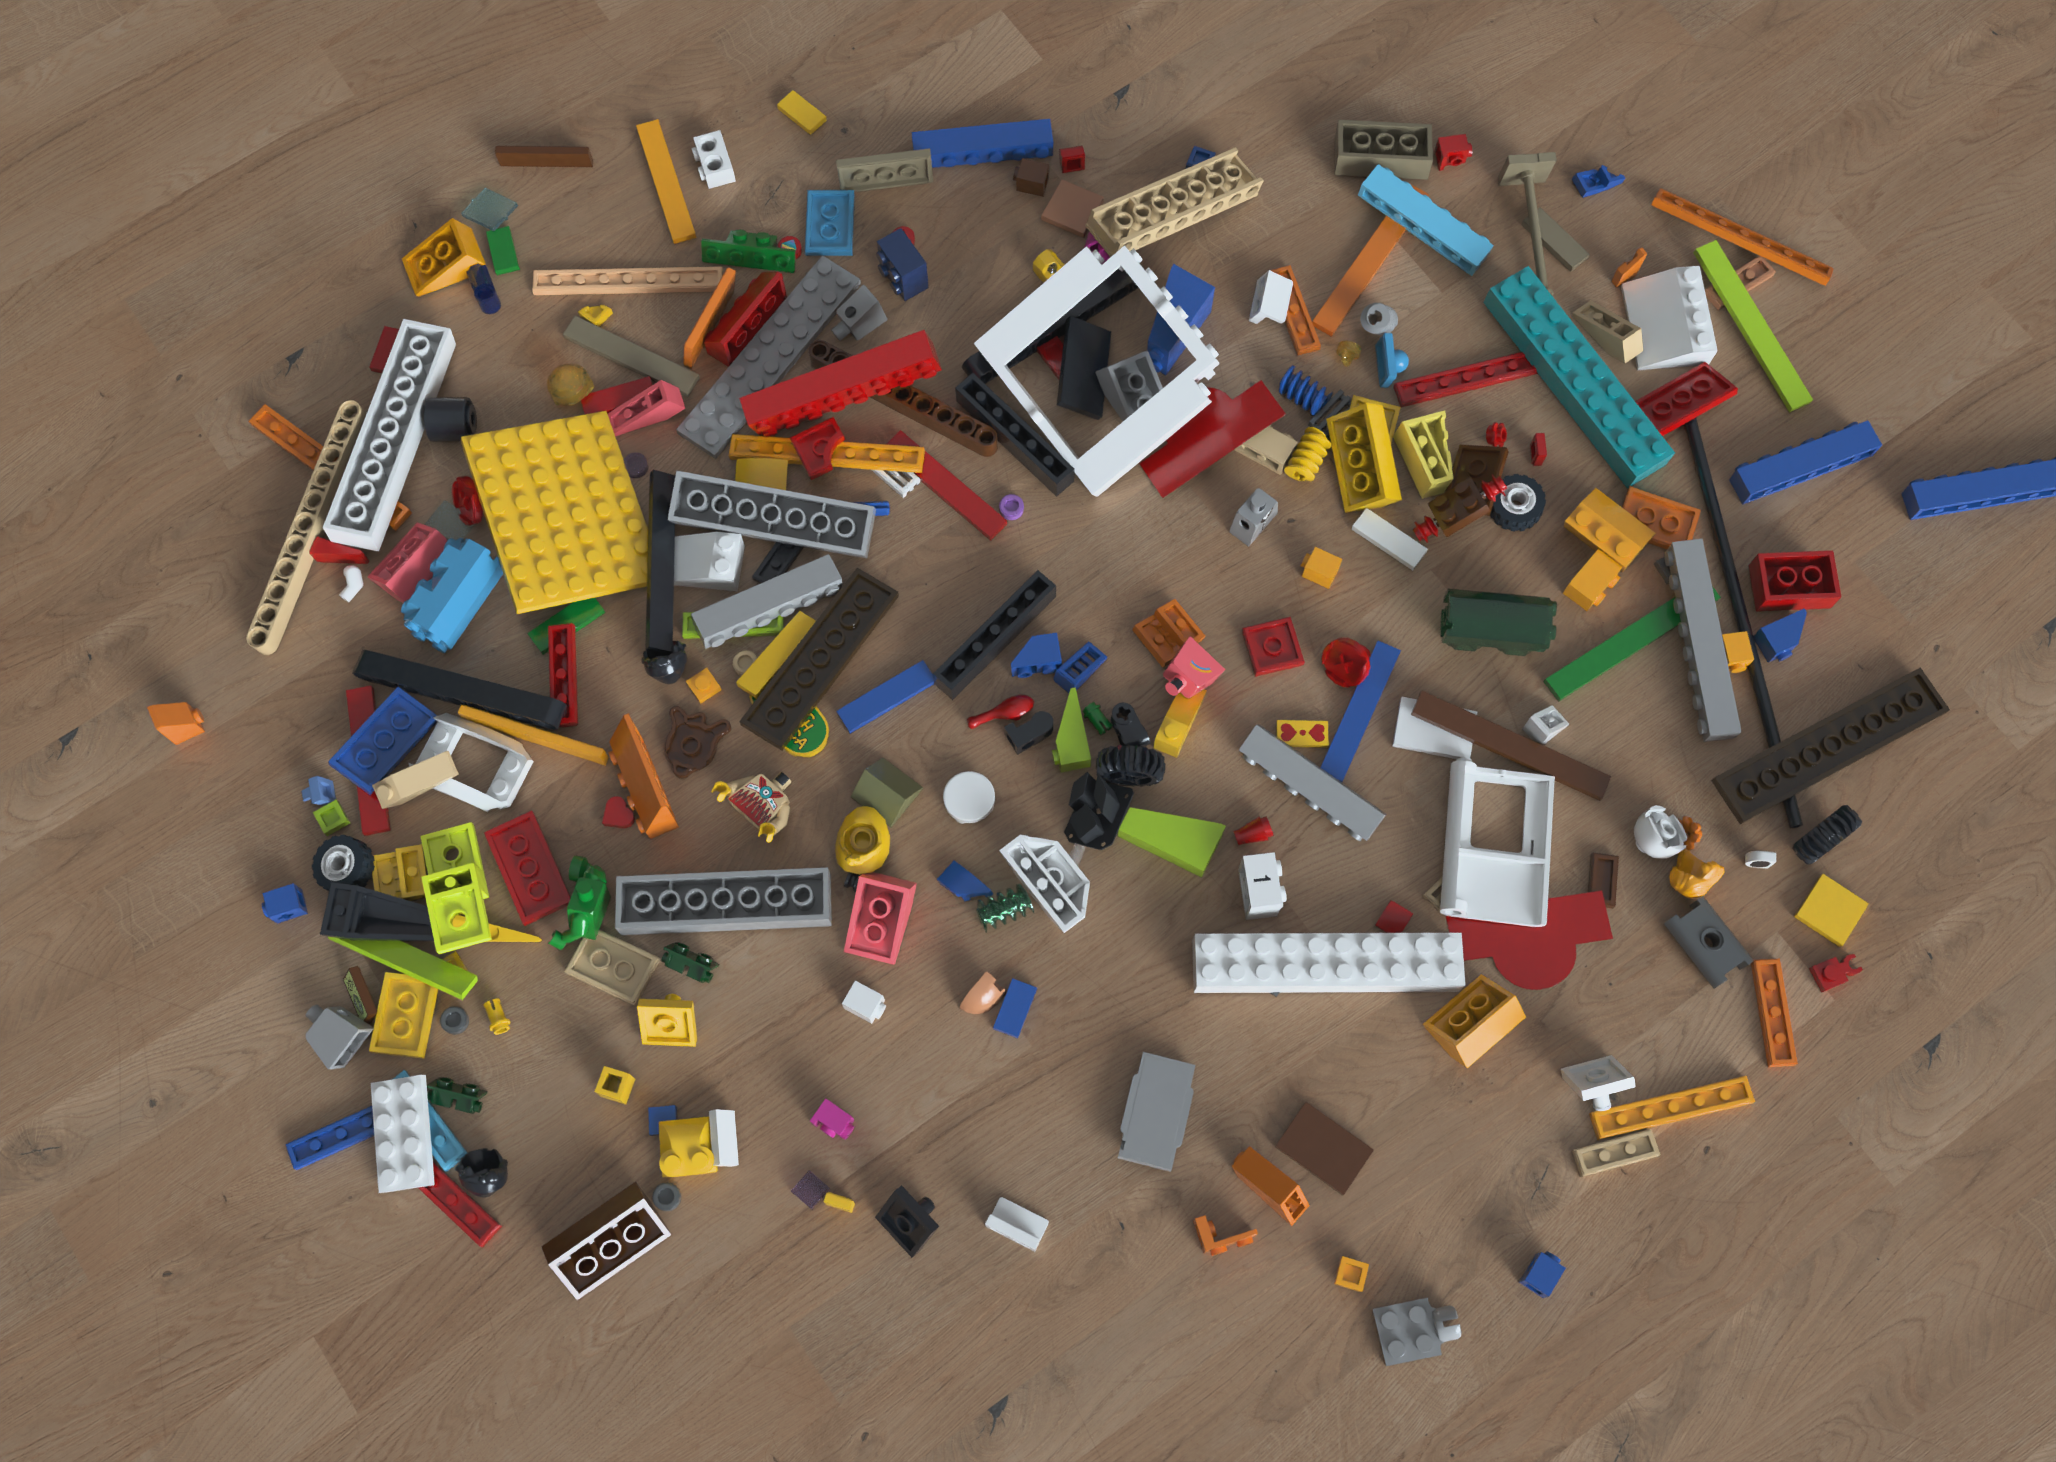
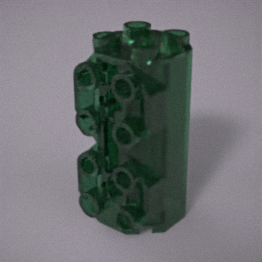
[1440,589,1557,656]

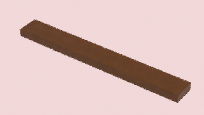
[1411,690,1611,801]

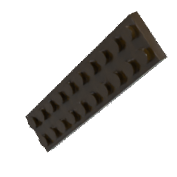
[1711,667,1950,825]

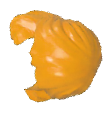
[1669,848,1724,898]

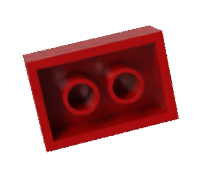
[1748,550,1842,611]

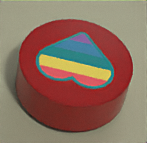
[778,236,802,259]

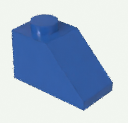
[1754,608,1807,663]

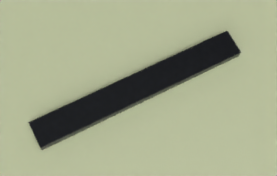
[645,469,676,655]

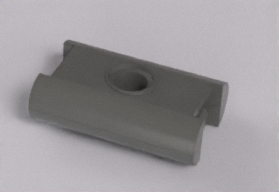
[1664,896,1754,989]

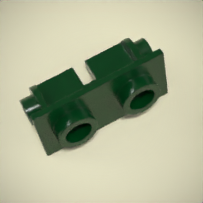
[661,942,720,983]
[427,1077,488,1114]

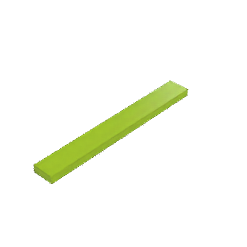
[1693,240,1813,413]

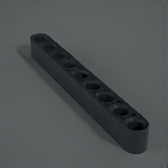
[962,269,1139,384]
[352,650,567,730]

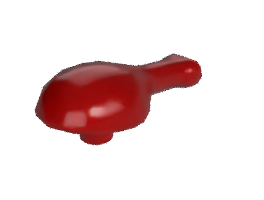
[967,694,1034,729]

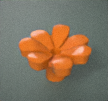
[1678,816,1702,850]

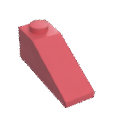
[608,380,685,436]

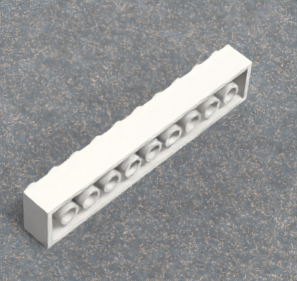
[323,319,456,552]
[1192,933,1465,993]

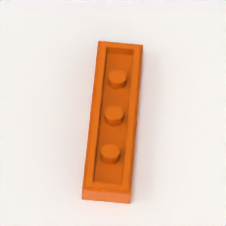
[1270,265,1321,356]
[1751,958,1798,1067]

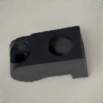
[1004,711,1053,755]

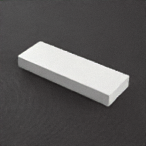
[1352,508,1428,571]

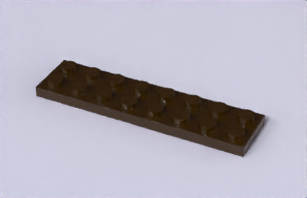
[739,568,899,751]

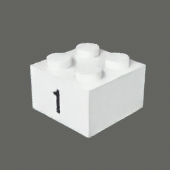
[1238,852,1286,920]

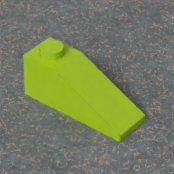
[1052,687,1091,773]

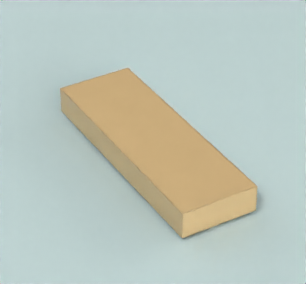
[1572,1129,1660,1177]

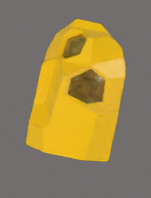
[1033,249,1064,283]

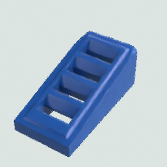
[1053,641,1107,693]

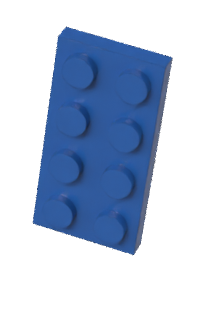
[328,687,438,795]

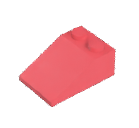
[844,872,917,965]

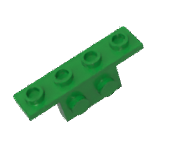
[701,229,796,273]

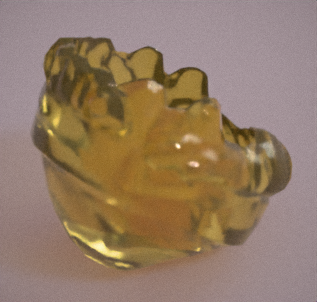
[547,364,594,406]

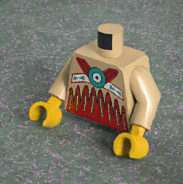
[711,772,792,843]

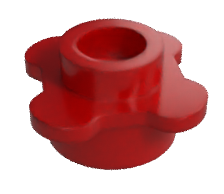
[1486,422,1507,447]

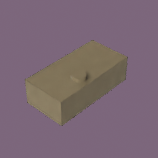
[1334,120,1433,180]

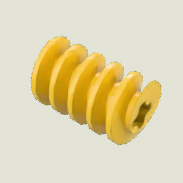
[1284,427,1331,481]

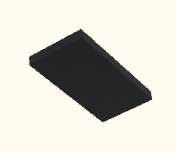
[1057,316,1111,420]

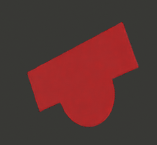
[1139,380,1286,498]
[1446,890,1613,990]

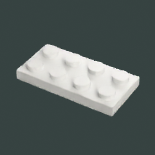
[371,1075,435,1193]

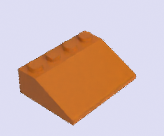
[608,713,679,839]

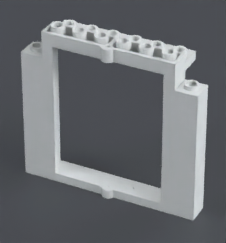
[974,245,1220,497]

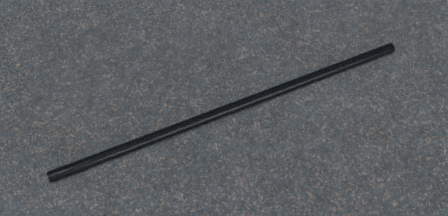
[1685,418,1803,828]

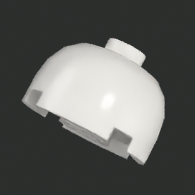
[1634,805,1687,859]

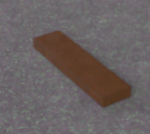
[495,146,593,167]

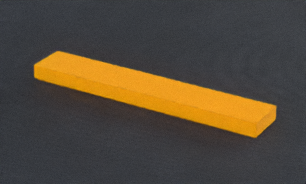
[636,119,697,244]
[458,704,609,766]
[1589,1076,1755,1140]

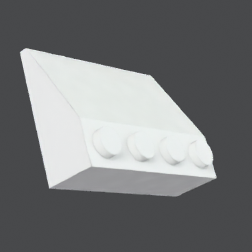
[1621,266,1717,370]

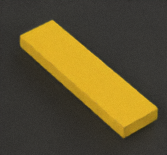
[736,611,816,699]

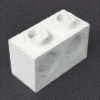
[692,130,736,189]

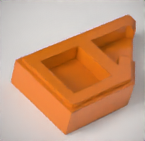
[1611,247,1647,288]

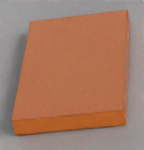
[1622,486,1701,549]

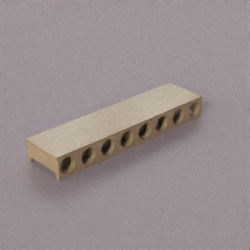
[1085,147,1264,257]

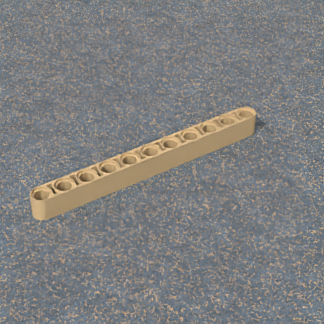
[246,400,367,655]

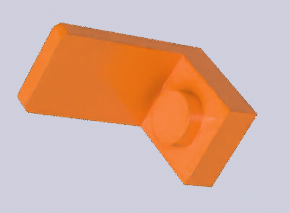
[1193,1215,1258,1256]

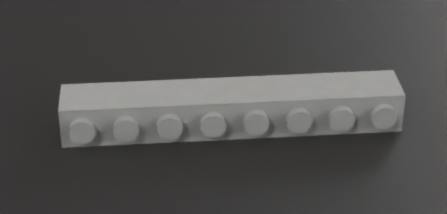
[1664,538,1741,742]

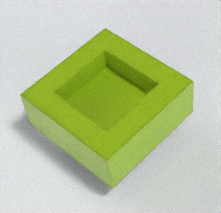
[313,800,350,836]

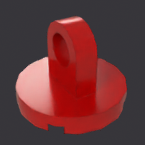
[452,476,483,526]
[1321,637,1370,687]

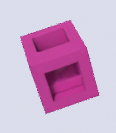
[810,1099,855,1140]

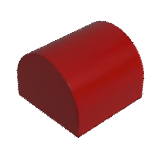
[1059,145,1085,173]

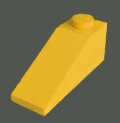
[1153,689,1207,758]

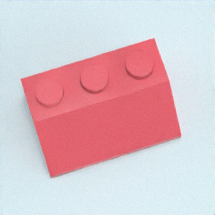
[368,522,447,603]

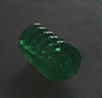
[976,884,1034,933]

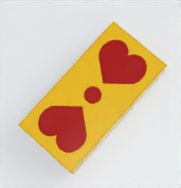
[1276,720,1329,748]

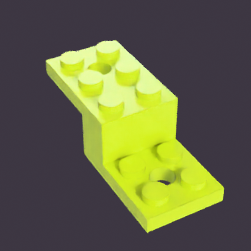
[420,822,492,954]

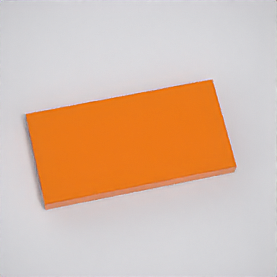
[683,267,736,369]

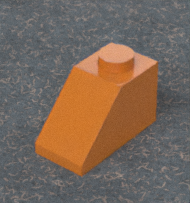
[147,702,205,745]

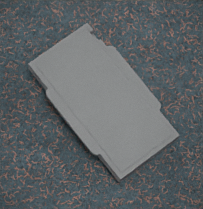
[1118,1052,1196,1172]

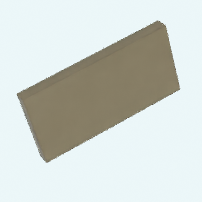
[836,148,933,192]

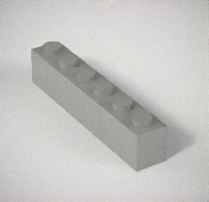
[691,554,842,649]
[1239,725,1387,841]

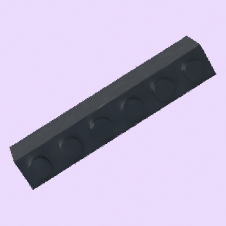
[955,373,1075,497]
[933,570,1056,700]

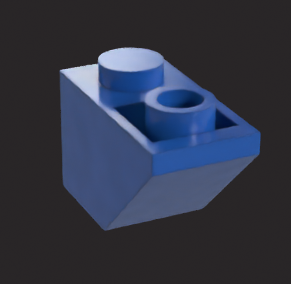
[1011,633,1062,678]

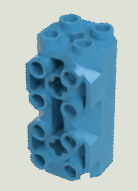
[401,538,503,653]

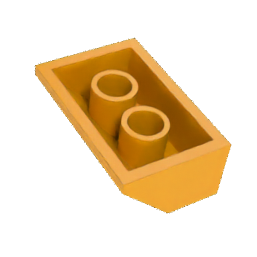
[1563,488,1656,572]
[1423,974,1526,1068]

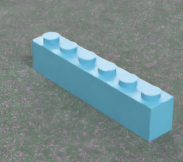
[1358,164,1494,276]

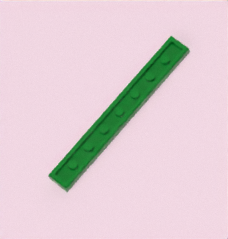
[1543,586,1721,702]

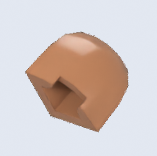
[960,971,1007,1014]

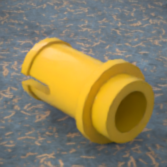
[483,998,511,1035]

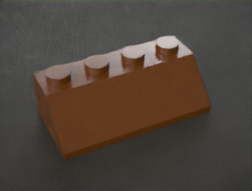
[541,1182,671,1300]

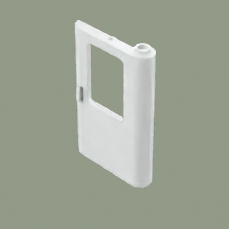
[1440,757,1555,927]

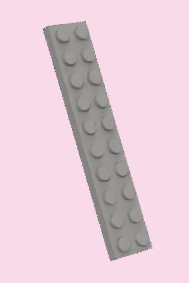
[676,255,861,459]

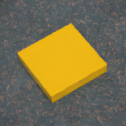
[1794,874,1869,947]

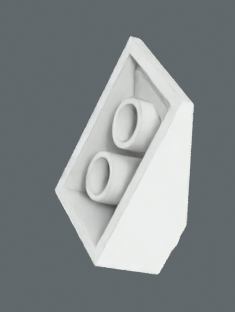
[674,532,745,591]

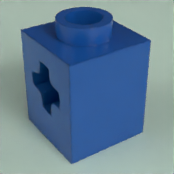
[262,883,308,924]
[1519,1251,1566,1298]

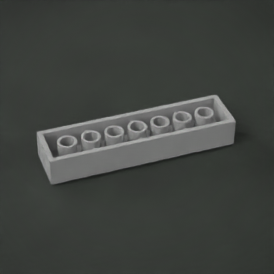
[668,471,876,559]
[615,867,832,935]

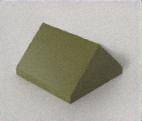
[851,758,923,828]

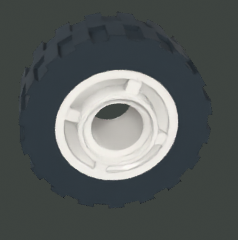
[1490,474,1546,532]
[312,835,375,891]

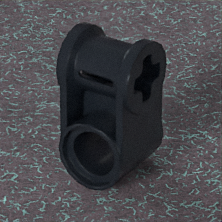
[1110,702,1150,747]

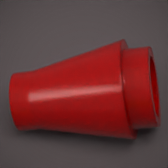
[1233,816,1274,846]

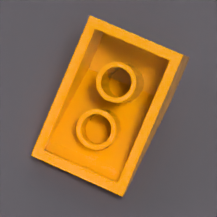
[402,218,486,297]

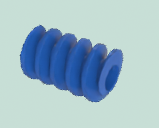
[1279,365,1333,416]

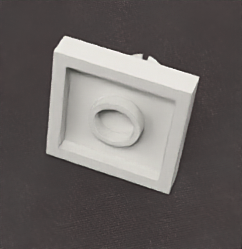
[1561,1055,1635,1111]

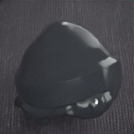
[641,641,687,684]
[455,1148,508,1198]

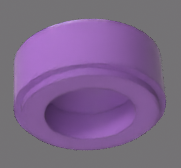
[999,494,1024,520]

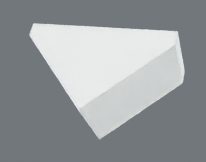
[1522,705,1569,745]

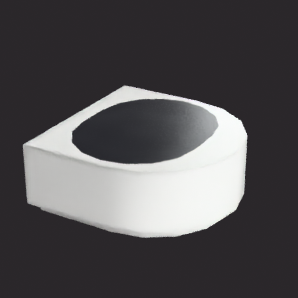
[1745,851,1776,869]

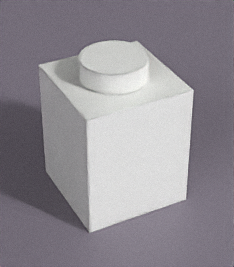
[842,981,886,1024]

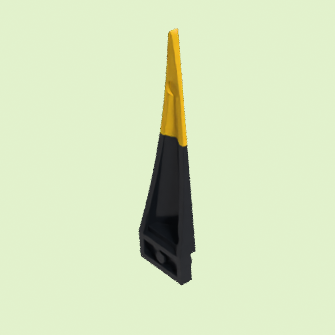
[320,882,542,942]

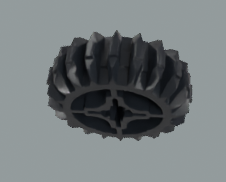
[1096,745,1166,787]
[1792,805,1862,864]

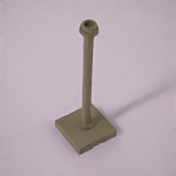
[1498,152,1557,296]

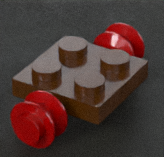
[1413,474,1507,543]

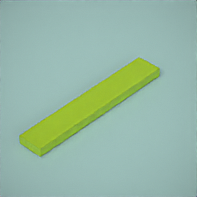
[328,937,478,1000]

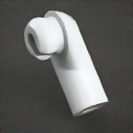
[339,565,363,603]

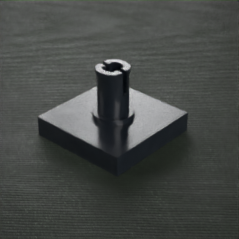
[875,1185,939,1258]

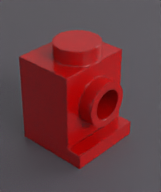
[1434,134,1473,171]

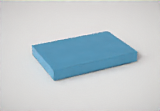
[805,190,855,256]

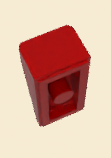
[309,536,369,564]

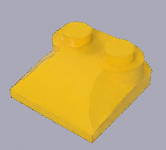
[659,1116,718,1177]

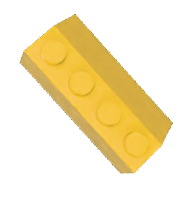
[1326,403,1402,513]

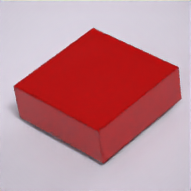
[1530,433,1547,466]

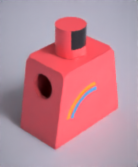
[1163,636,1225,698]

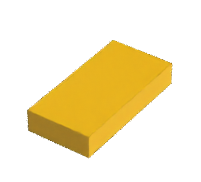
[777,90,827,135]

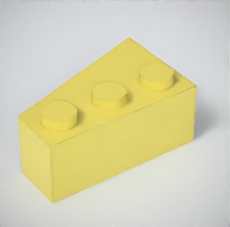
[1393,410,1453,499]

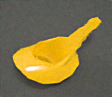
[835,806,890,874]

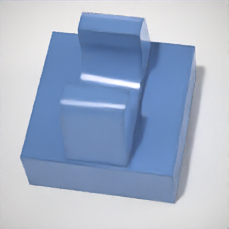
[301,776,336,806]

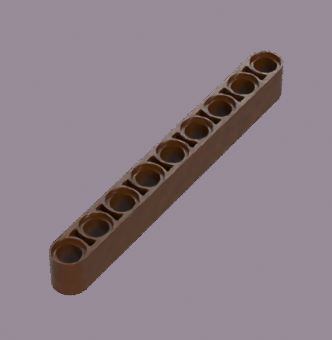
[809,340,998,457]

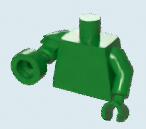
[548,855,611,950]

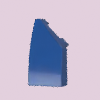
[1572,165,1626,198]
[937,860,993,901]

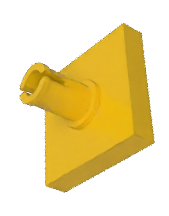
[637,994,697,1047]

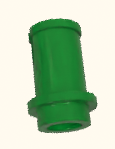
[1082,702,1113,736]

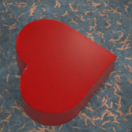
[602,796,635,828]

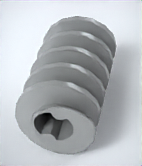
[1360,303,1398,335]

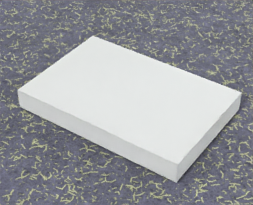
[1392,697,1477,759]

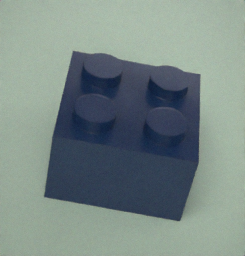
[876,228,929,301]

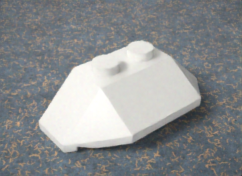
[999,834,1090,933]

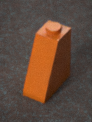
[1231,1146,1310,1226]

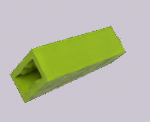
[1118,807,1226,878]

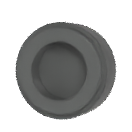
[440,1006,469,1035]
[652,1183,681,1211]

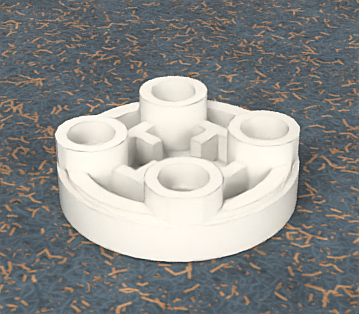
[943,771,995,824]

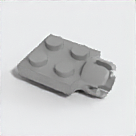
[1373,1298,1462,1366]

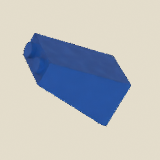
[1147,264,1215,375]

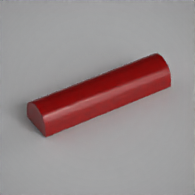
[548,623,578,727]

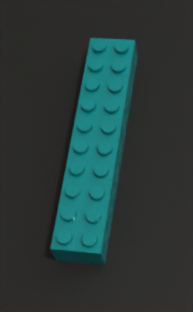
[1483,266,1675,489]

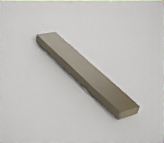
[563,316,700,397]

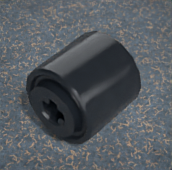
[424,397,477,442]

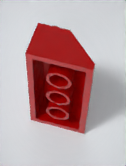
[704,271,787,367]

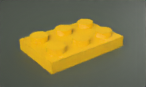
[369,972,438,1059]

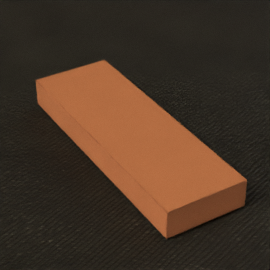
[1705,256,1776,310]

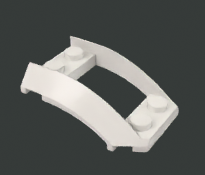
[409,713,534,813]

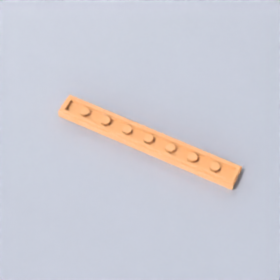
[532,266,724,295]

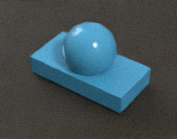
[1375,333,1409,388]

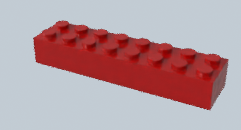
[739,330,942,437]

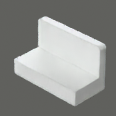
[1249,270,1293,324]
[985,1197,1049,1252]

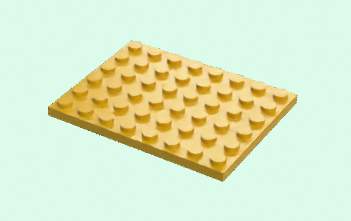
[461,411,648,614]

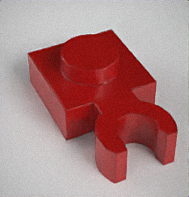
[1809,954,1863,993]

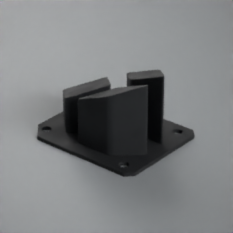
[1064,772,1134,850]

